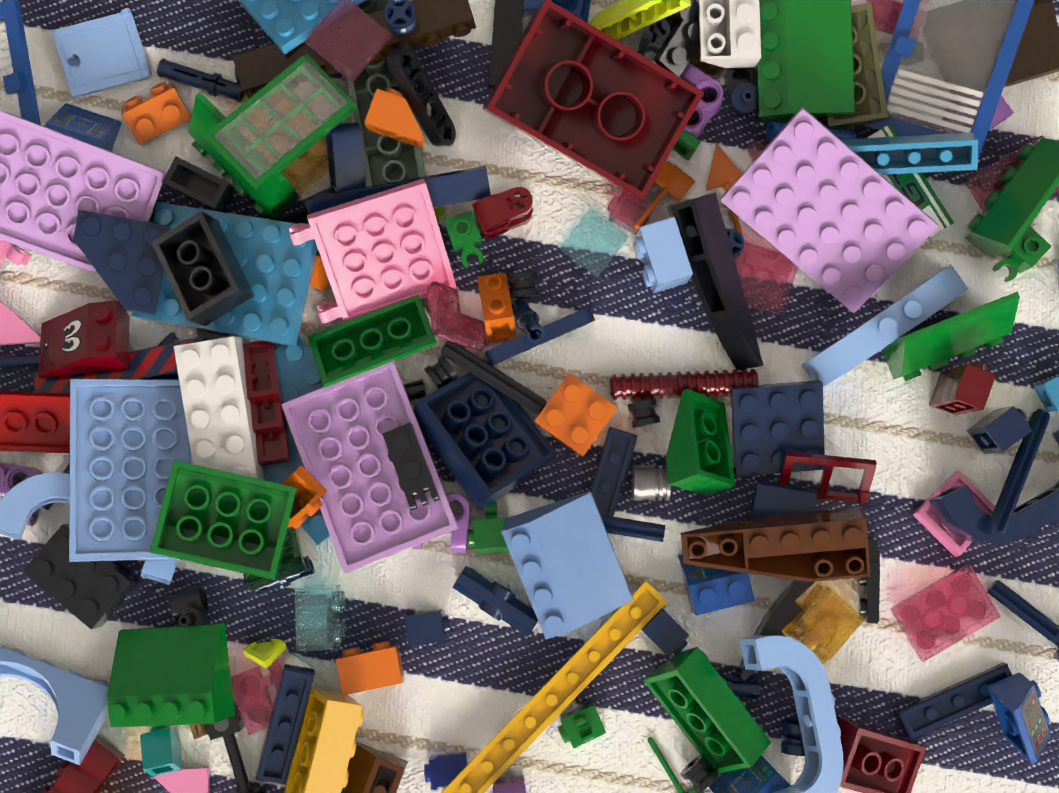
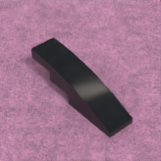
[736,580,816,681]

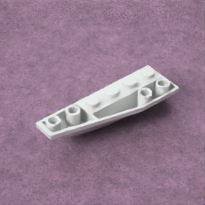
[699,0,761,68]

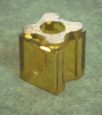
[781,584,865,665]

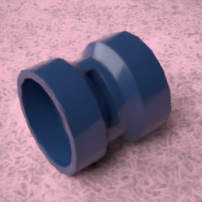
[781,720,805,756]

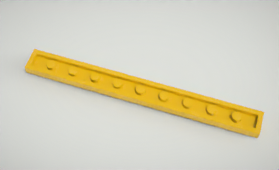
[440,581,667,793]

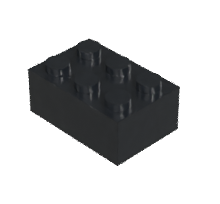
[151,211,254,326]
[23,524,141,630]

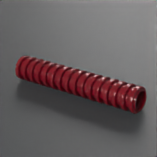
[610,369,759,401]

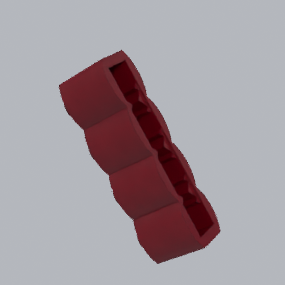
[41,734,125,793]

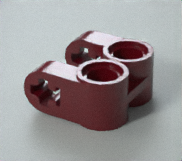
[472,187,533,239]

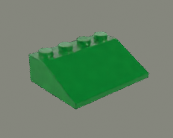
[758,0,856,124]
[188,92,300,221]
[882,291,1020,381]
[150,460,297,581]
[107,623,235,727]

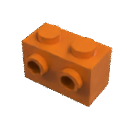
[335,641,405,696]

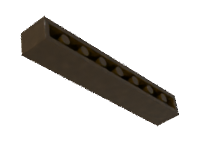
[233,0,476,98]

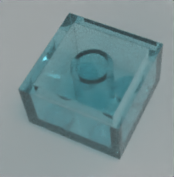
[295,584,346,651]

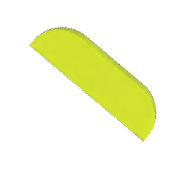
[589,0,691,40]

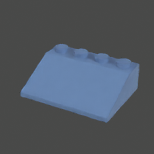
[501,490,633,639]

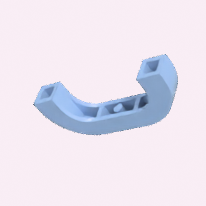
[801,264,968,386]
[0,472,177,585]
[740,635,843,793]

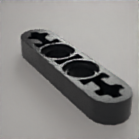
[387,47,456,147]

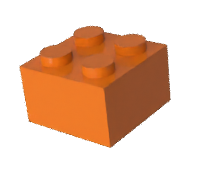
[534,373,618,458]

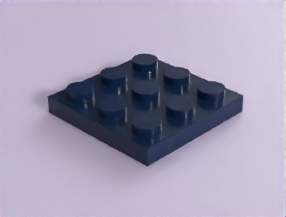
[731,380,825,476]

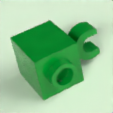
[444,210,484,269]
[992,226,1052,282]
[468,501,510,555]
[557,701,606,749]

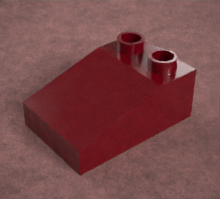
[482,0,705,199]

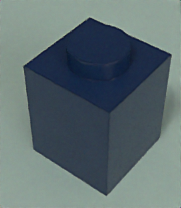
[404,609,451,647]
[641,609,689,657]

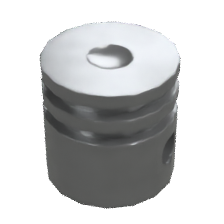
[632,465,671,501]

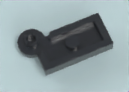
[653,0,700,77]

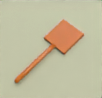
[634,160,695,229]

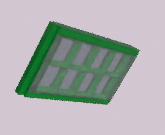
[205,54,357,191]

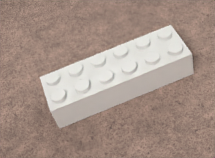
[174,336,265,480]

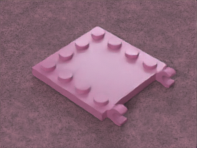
[289,179,457,323]

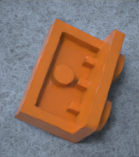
[121,82,191,145]
[281,465,327,530]

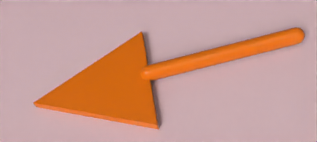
[705,143,743,236]

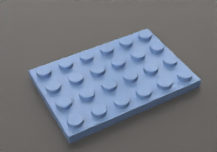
[69,379,193,562]

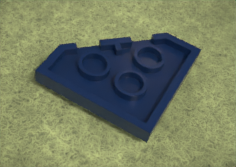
[73,210,171,315]

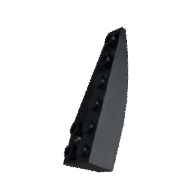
[667,192,764,371]

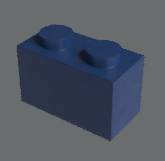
[966,406,1032,454]

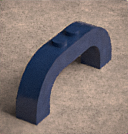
[929,429,1059,543]

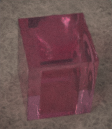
[607,189,654,235]

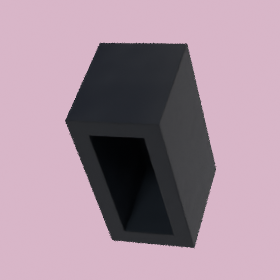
[162,156,236,212]

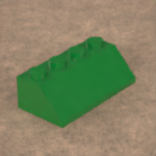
[965,137,1059,259]
[643,647,771,773]

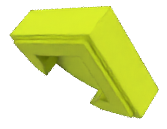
[243,639,287,669]

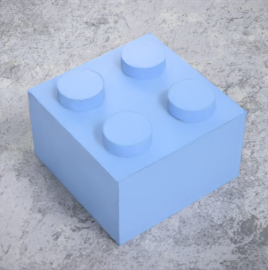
[633,217,693,293]

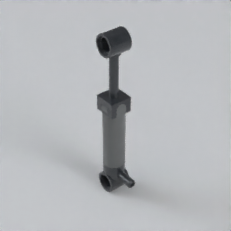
[169,584,265,793]

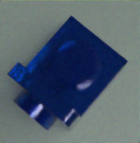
[424,752,468,791]

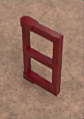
[778,451,877,505]

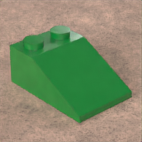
[666,389,735,496]

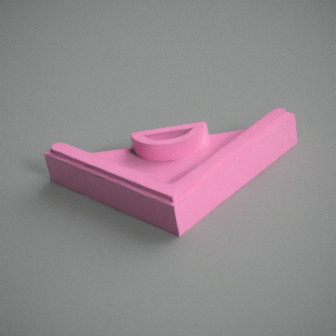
[0,300,41,345]
[154,766,210,793]

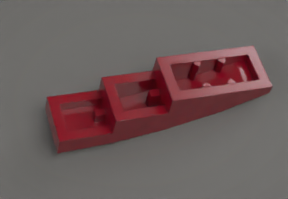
[243,340,291,466]

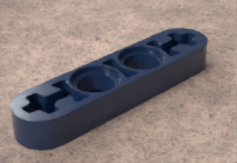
[484,307,595,365]

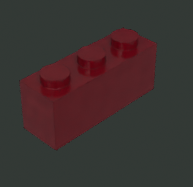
[929,361,996,416]

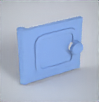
[51,8,152,98]

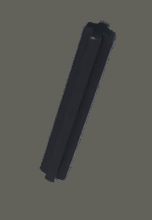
[441,340,547,415]

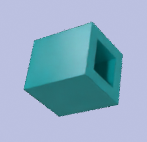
[140,726,182,777]

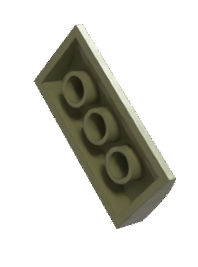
[825,3,888,130]

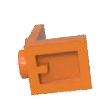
[477,272,517,343]

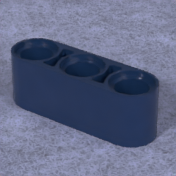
[326,122,366,193]

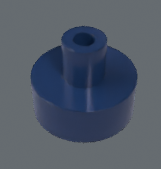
[730,83,759,114]

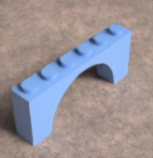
[0,647,109,765]

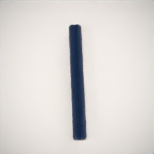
[987,409,1050,536]

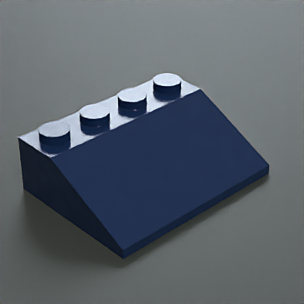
[413,362,558,511]

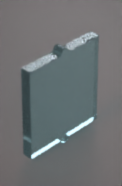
[559,209,629,278]

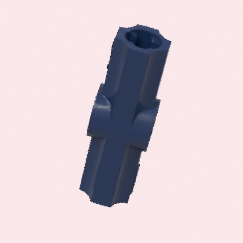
[452,566,538,636]

